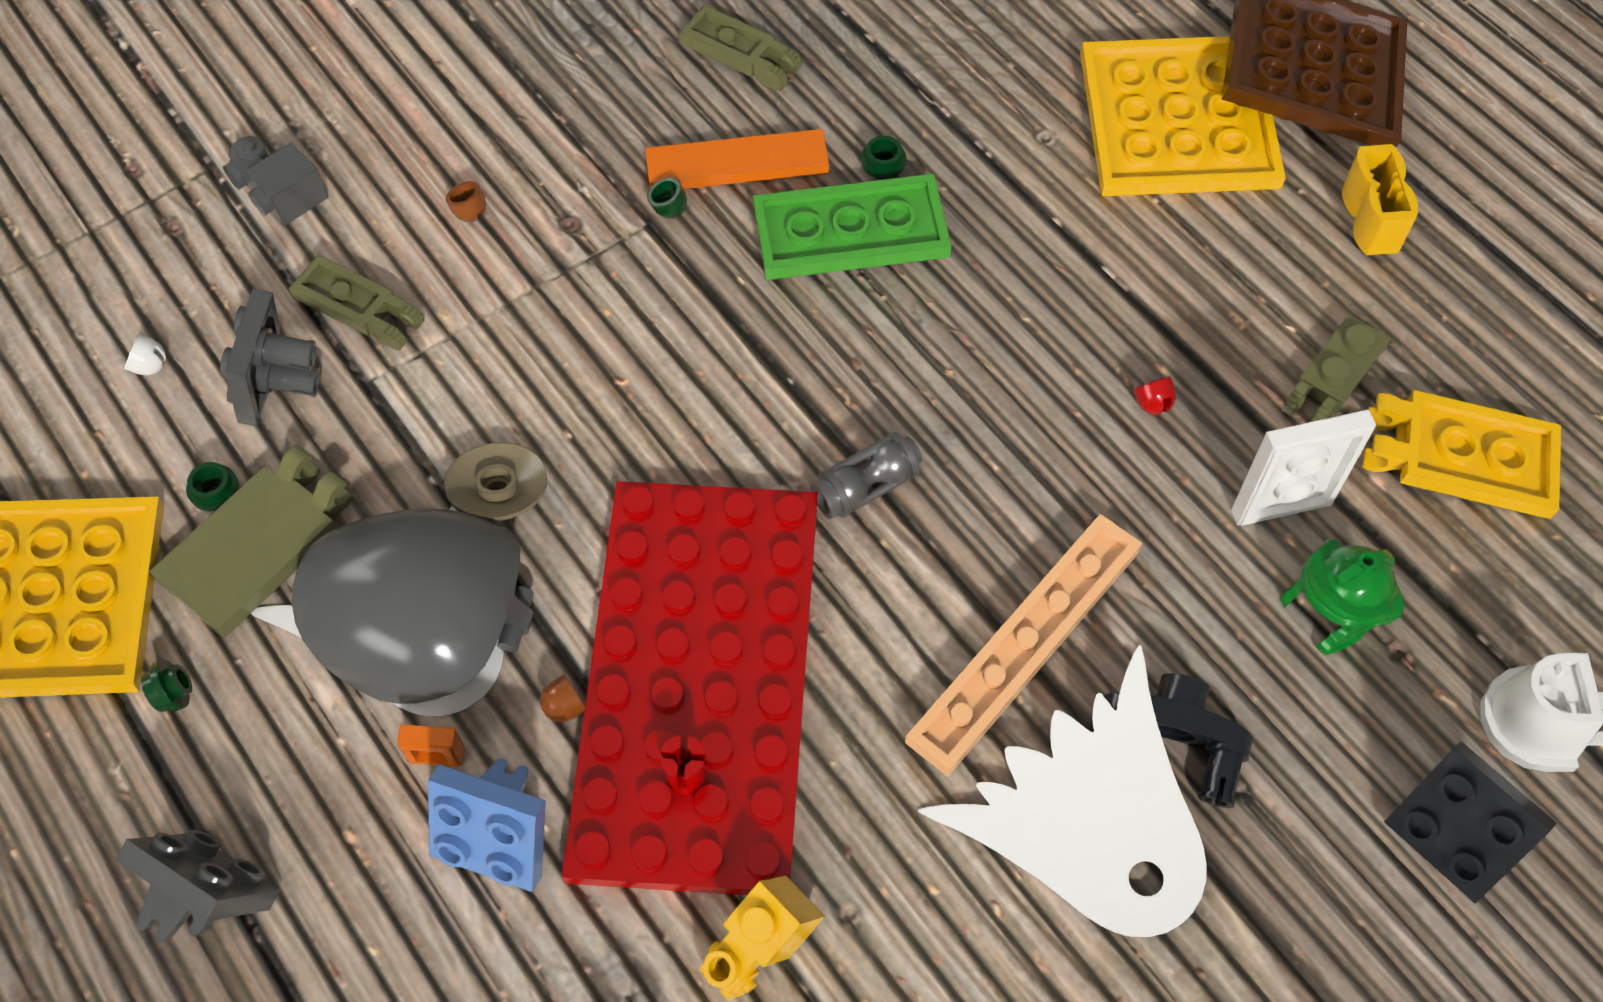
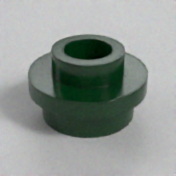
[861,136,906,179]
[186,462,239,511]
[141,659,192,712]

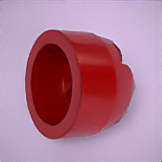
[1133,376,1176,415]

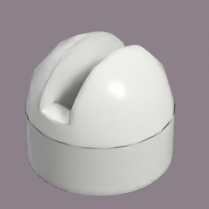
[124,334,166,376]

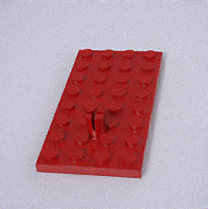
[562,481,818,895]

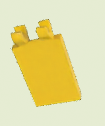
[1362,390,1561,519]

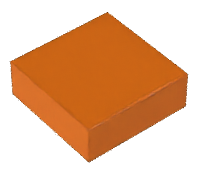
[397,724,465,767]

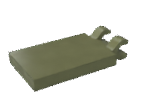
[149,444,354,639]

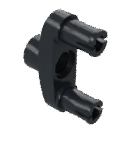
[1104,673,1253,808]

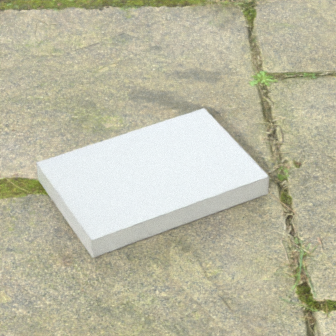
[1231,409,1376,526]

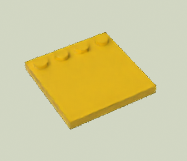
[1080,36,1286,196]
[0,496,164,698]

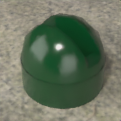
[647,177,687,219]

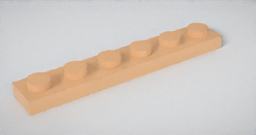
[905,514,1143,777]

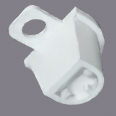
[1480,653,1603,772]

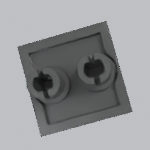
[220,289,321,426]

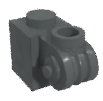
[223,136,329,227]

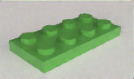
[753,174,951,280]

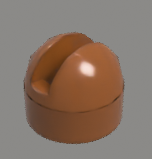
[445,181,486,222]
[540,674,586,723]

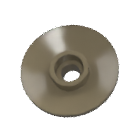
[444,442,547,521]

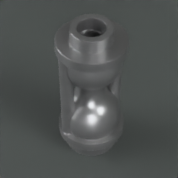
[810,432,922,519]

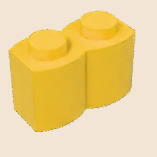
[1342,144,1418,255]

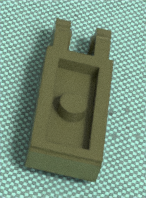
[679,5,803,91]
[289,255,425,351]
[1282,314,1391,422]

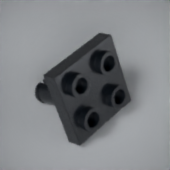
[1384,741,1557,904]

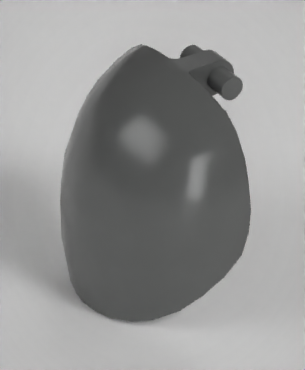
[291,508,534,704]

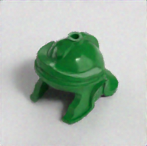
[1279,539,1405,655]

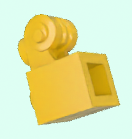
[700,875,826,1001]

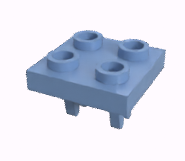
[428,759,546,892]

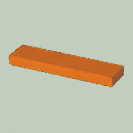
[645,129,829,189]

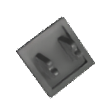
[115,830,280,943]

